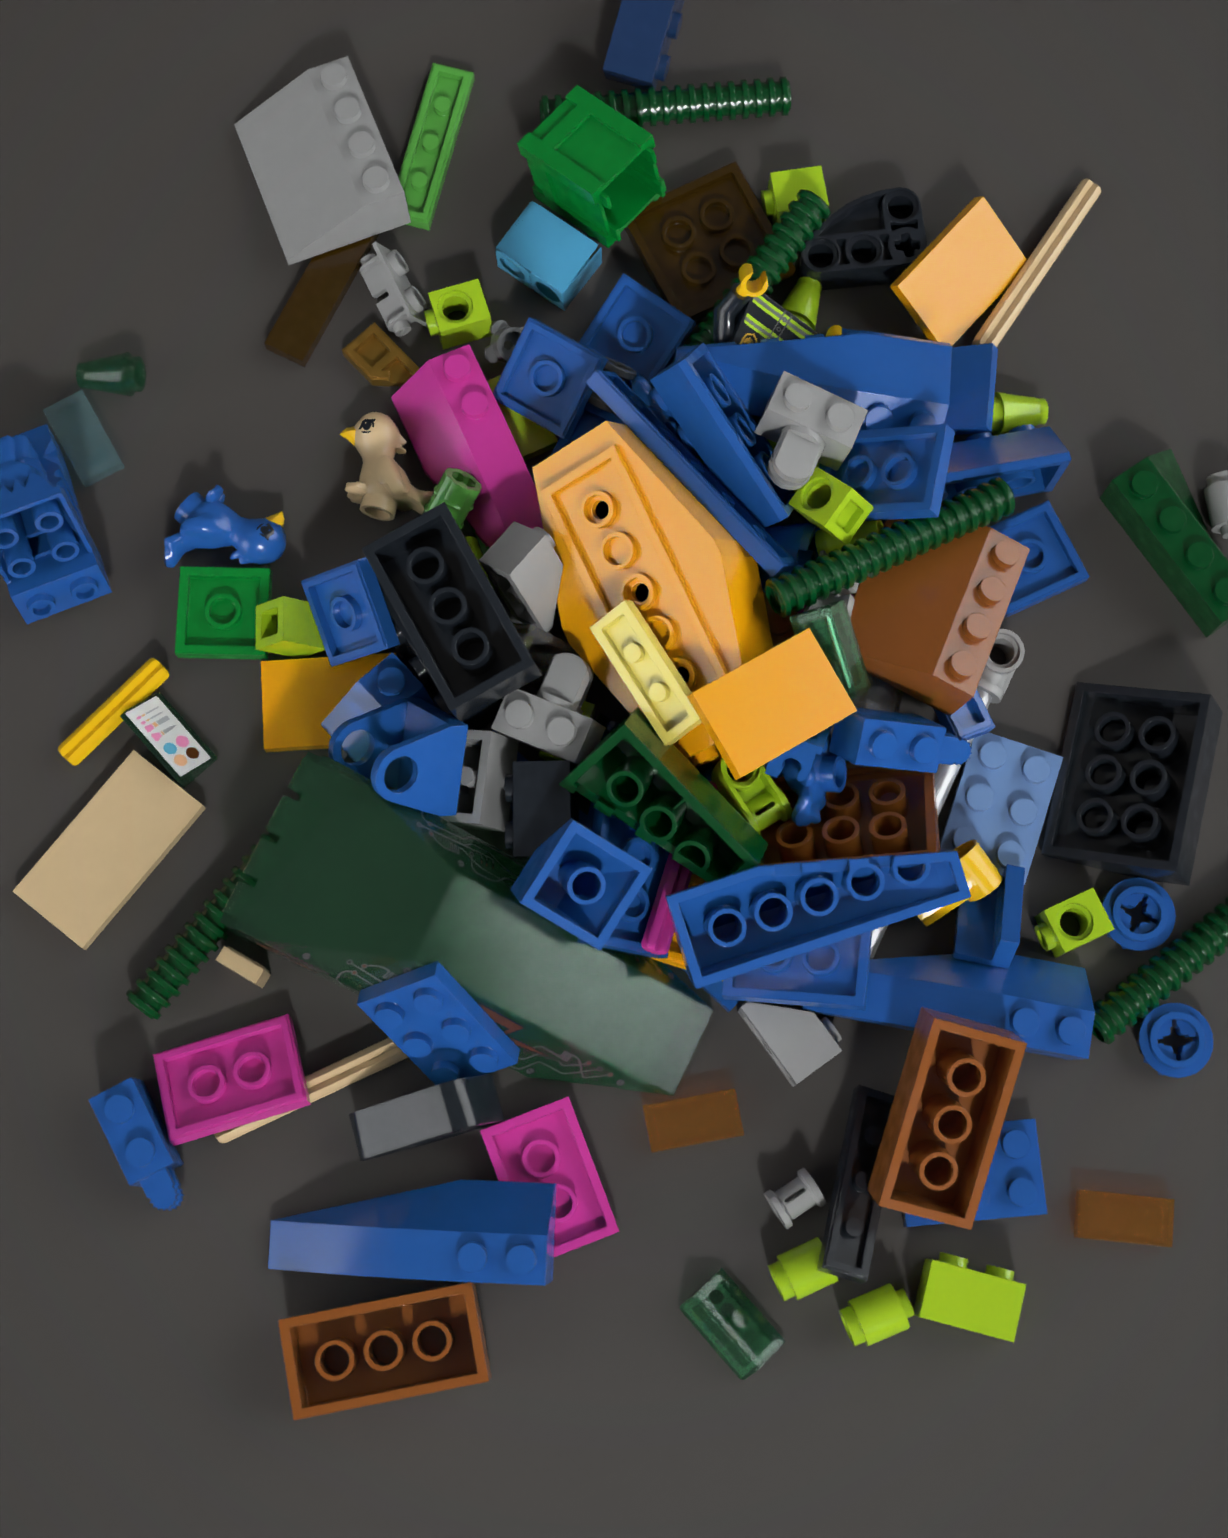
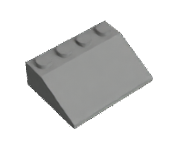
[234,56,411,265]

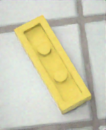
[590,600,702,745]

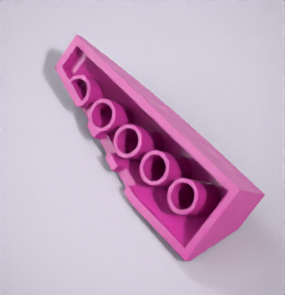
[391,344,544,548]

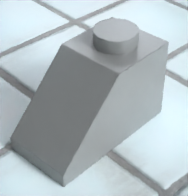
[479,521,563,634]
[737,1001,842,1087]

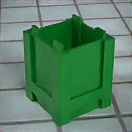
[517,85,667,248]

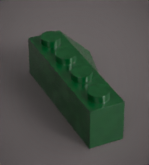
[1100,449,1228,638]
[559,707,768,882]

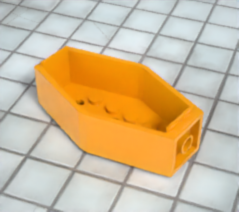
[532,421,773,768]

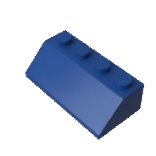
[650,342,795,528]
[942,424,1071,501]

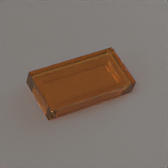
[643,1088,744,1153]
[1074,1190,1175,1247]

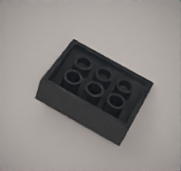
[1041,682,1223,886]

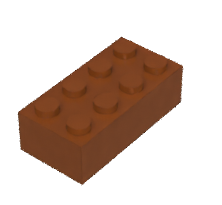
[867,1007,1027,1230]
[278,1282,492,1421]

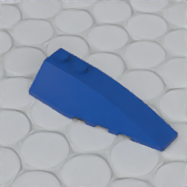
[674,330,952,430]
[665,850,971,989]
[800,954,1095,1060]
[268,1179,557,1286]

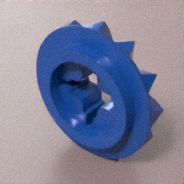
[1102,878,1176,952]
[1137,1003,1214,1078]

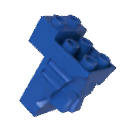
[0,424,112,624]

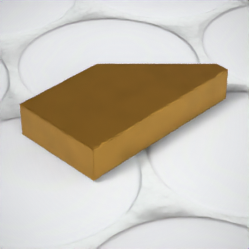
[342,322,420,387]

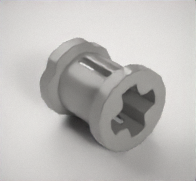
[763,1167,827,1229]

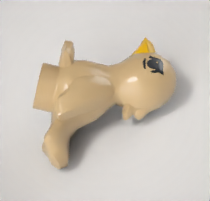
[340,412,433,521]

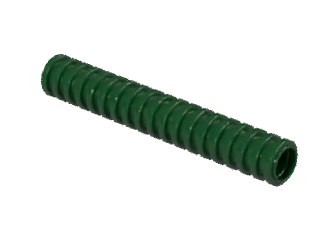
[539,76,791,127]
[673,189,831,361]
[765,477,1015,618]
[125,789,332,1020]
[1092,897,1228,1045]

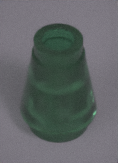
[76,352,146,397]

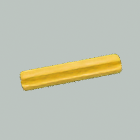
[58,658,169,766]

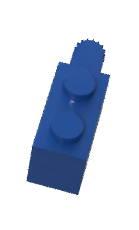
[829,708,972,773]
[88,1077,185,1211]

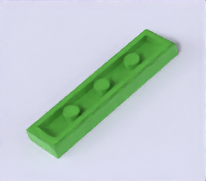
[398,63,475,231]

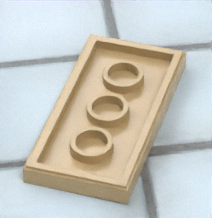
[12,750,206,950]

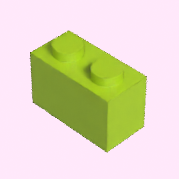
[913,1252,1027,1342]

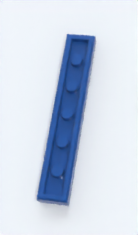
[586,370,797,578]

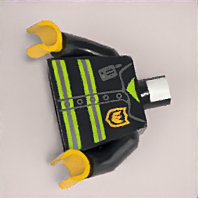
[713,263,842,345]

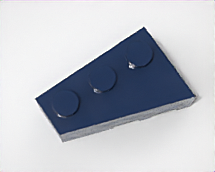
[603,0,685,90]

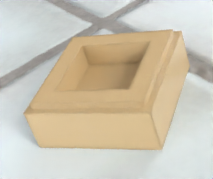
[216,946,271,989]

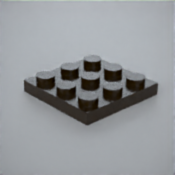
[625,161,795,321]

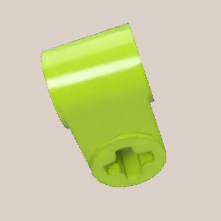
[711,758,792,835]

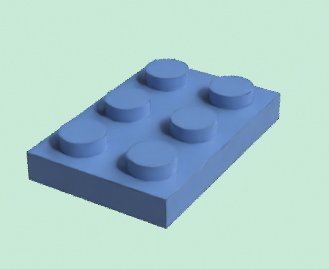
[940,733,1063,885]

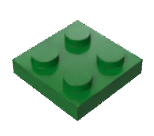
[175,566,273,660]

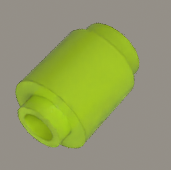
[768,1237,838,1301]
[839,1283,914,1347]

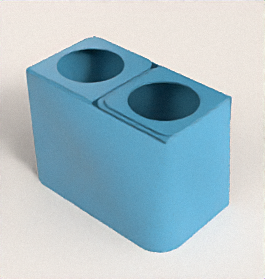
[495,201,602,311]

